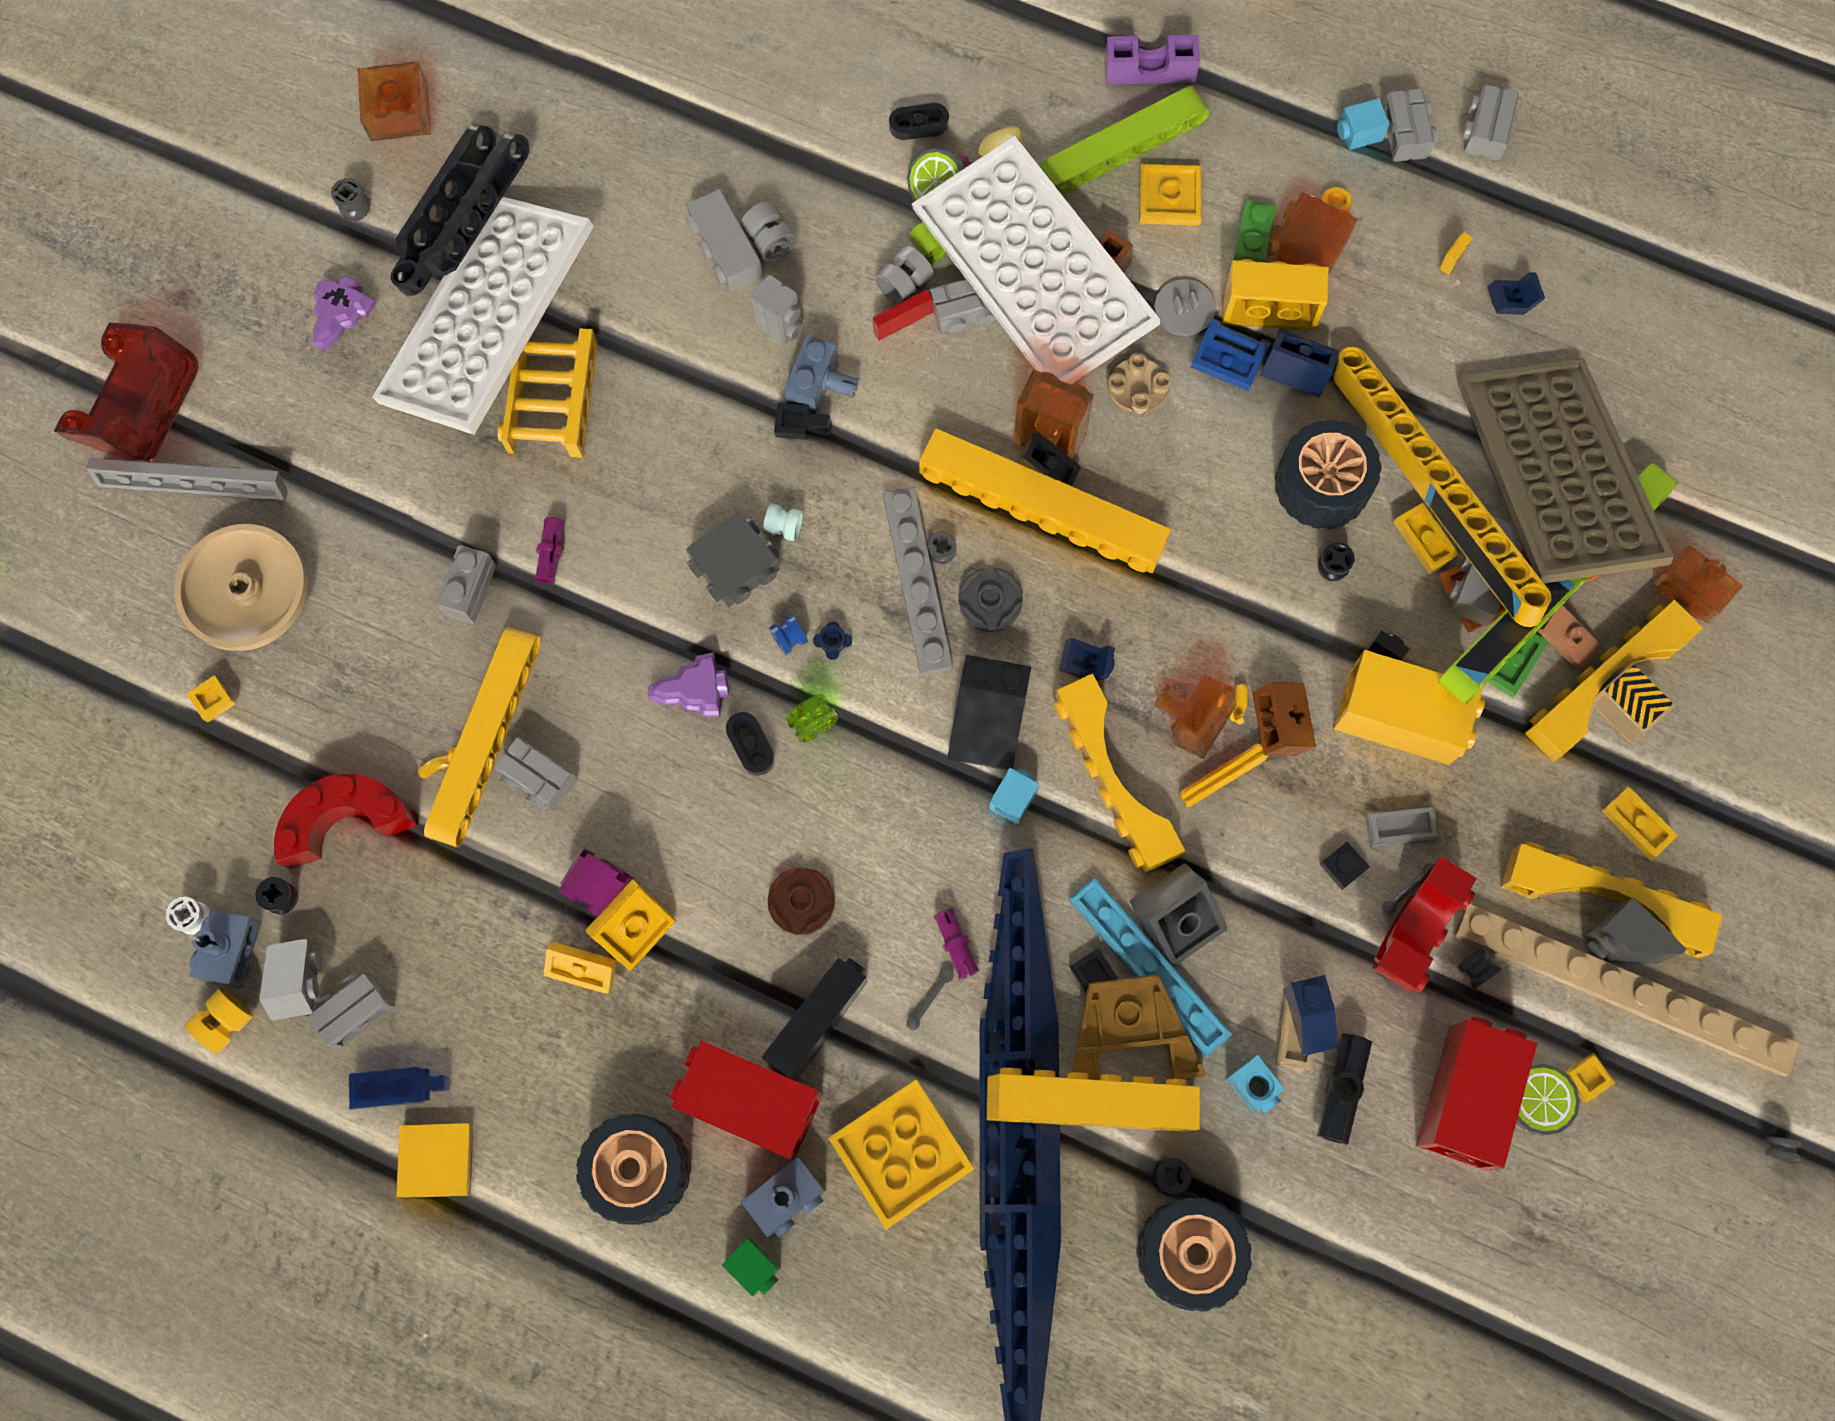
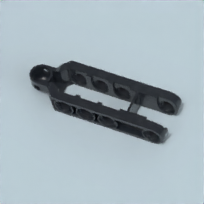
[390,123,530,296]

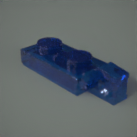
[349,1067,449,1110]

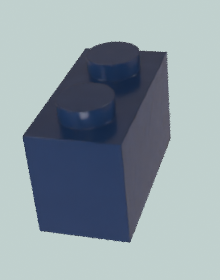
[1260,328,1339,397]

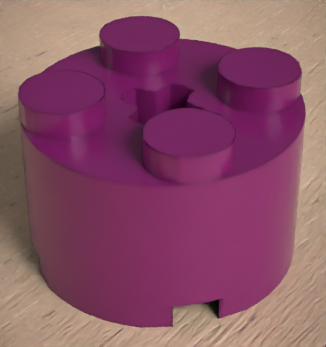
[558,848,641,917]

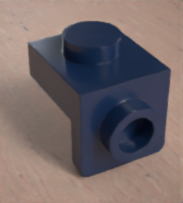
[1487,272,1545,315]
[1059,638,1115,681]

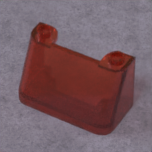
[54,322,199,462]

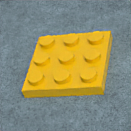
[828,1079,975,1230]

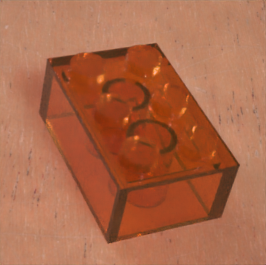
[1014,369,1094,460]

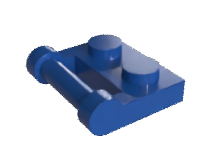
[1191,319,1271,391]

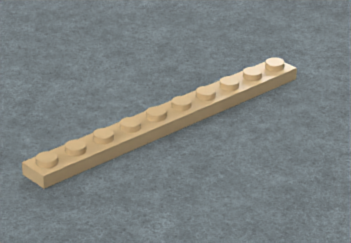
[1454,904,1800,1077]

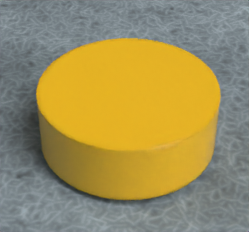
[1319,187,1352,220]

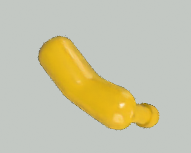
[1229,683,1249,725]
[418,747,456,779]

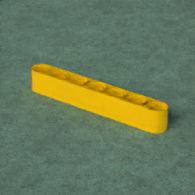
[424,627,541,847]

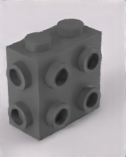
[686,511,780,608]

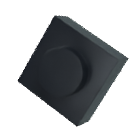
[1367,630,1410,661]
[1320,841,1370,890]

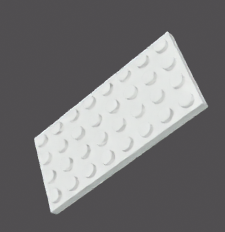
[912,135,1160,395]
[372,197,594,435]

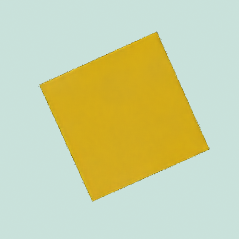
[1139,164,1202,225]
[585,879,677,971]
[396,1123,472,1198]

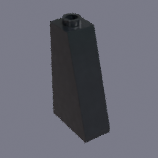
[761,957,868,1082]

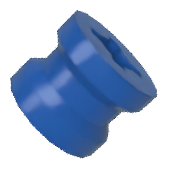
[769,614,808,655]

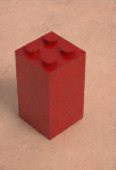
[1416,1016,1537,1170]
[670,1040,823,1160]

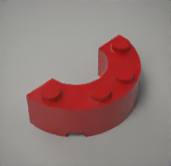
[274,774,418,870]
[1372,856,1477,993]

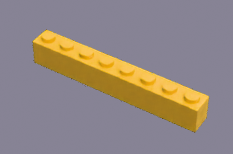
[919,428,1171,574]

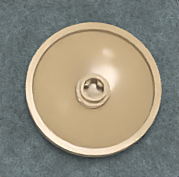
[174,524,308,651]

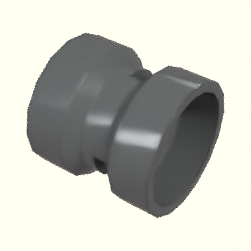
[331,178,370,221]

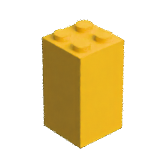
[1334,650,1485,765]

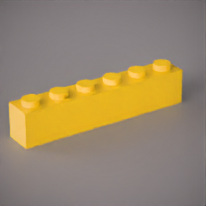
[987,1068,1200,1132]

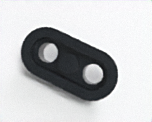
[889,103,949,140]
[726,712,775,776]

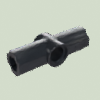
[1317,1033,1373,1145]

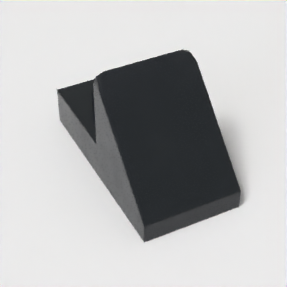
[1020,431,1081,486]

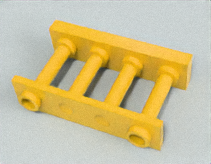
[498,328,598,458]

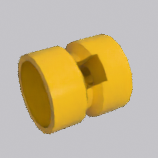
[184,987,254,1054]

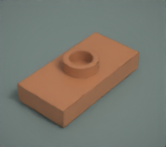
[1538,605,1601,671]

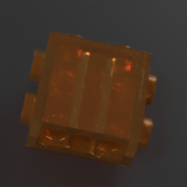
[1269,192,1358,275]

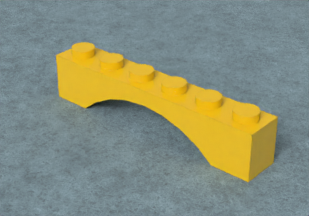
[1525,600,1703,763]
[1053,673,1185,874]
[1501,842,1723,958]

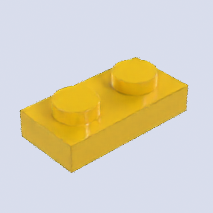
[1393,503,1460,574]
[1601,786,1679,860]
[544,941,616,994]

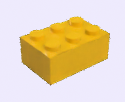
[1222,259,1329,331]

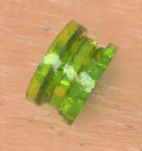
[785,694,838,743]

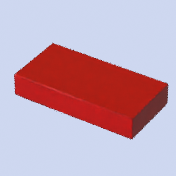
[872,290,933,341]

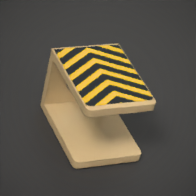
[1593,663,1675,743]

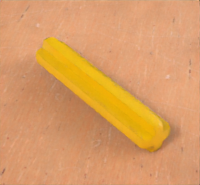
[1179,743,1268,808]

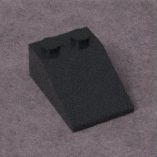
[947,655,1031,770]

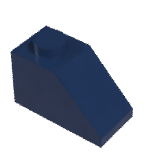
[1284,975,1338,1056]

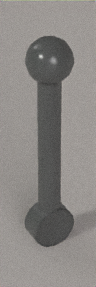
[1382,863,1433,914]
[906,968,953,1030]

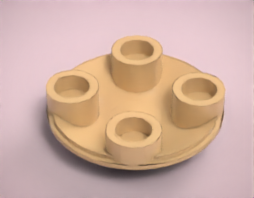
[1107,354,1171,414]

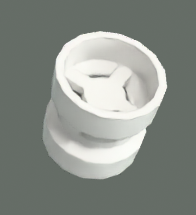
[166,897,210,935]

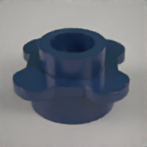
[813,622,852,660]

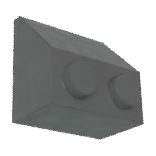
[1130,863,1228,967]
[1582,898,1687,964]

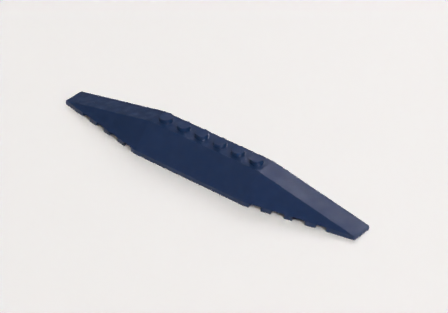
[979,848,1061,1421]

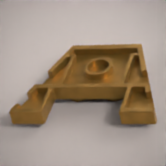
[1071,974,1205,1080]

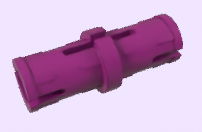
[534,517,565,584]
[933,908,979,980]

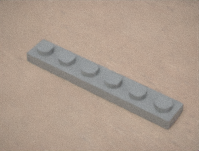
[86,458,288,500]
[883,487,953,676]

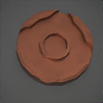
[767,867,835,935]

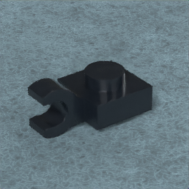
[774,403,832,440]

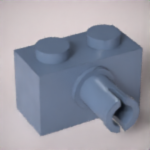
[784,335,859,414]
[189,909,262,989]
[741,1156,826,1238]

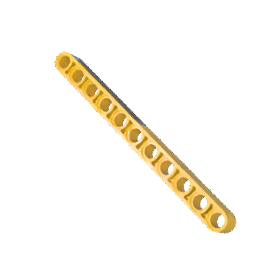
[1334,347,1551,627]

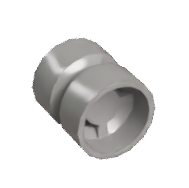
[741,201,797,262]
[875,245,933,304]

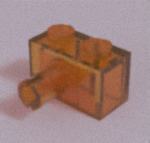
[1654,545,1743,624]
[1155,674,1236,759]

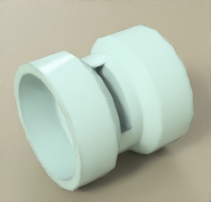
[763,503,803,542]

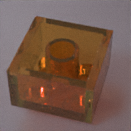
[358,61,431,141]

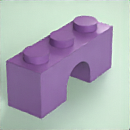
[1104,35,1200,85]

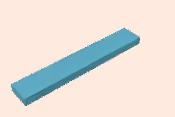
[1069,878,1232,1058]

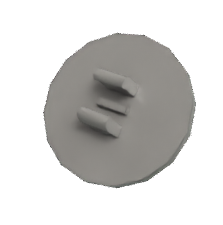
[1154,279,1216,337]

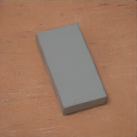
[1365,805,1440,848]

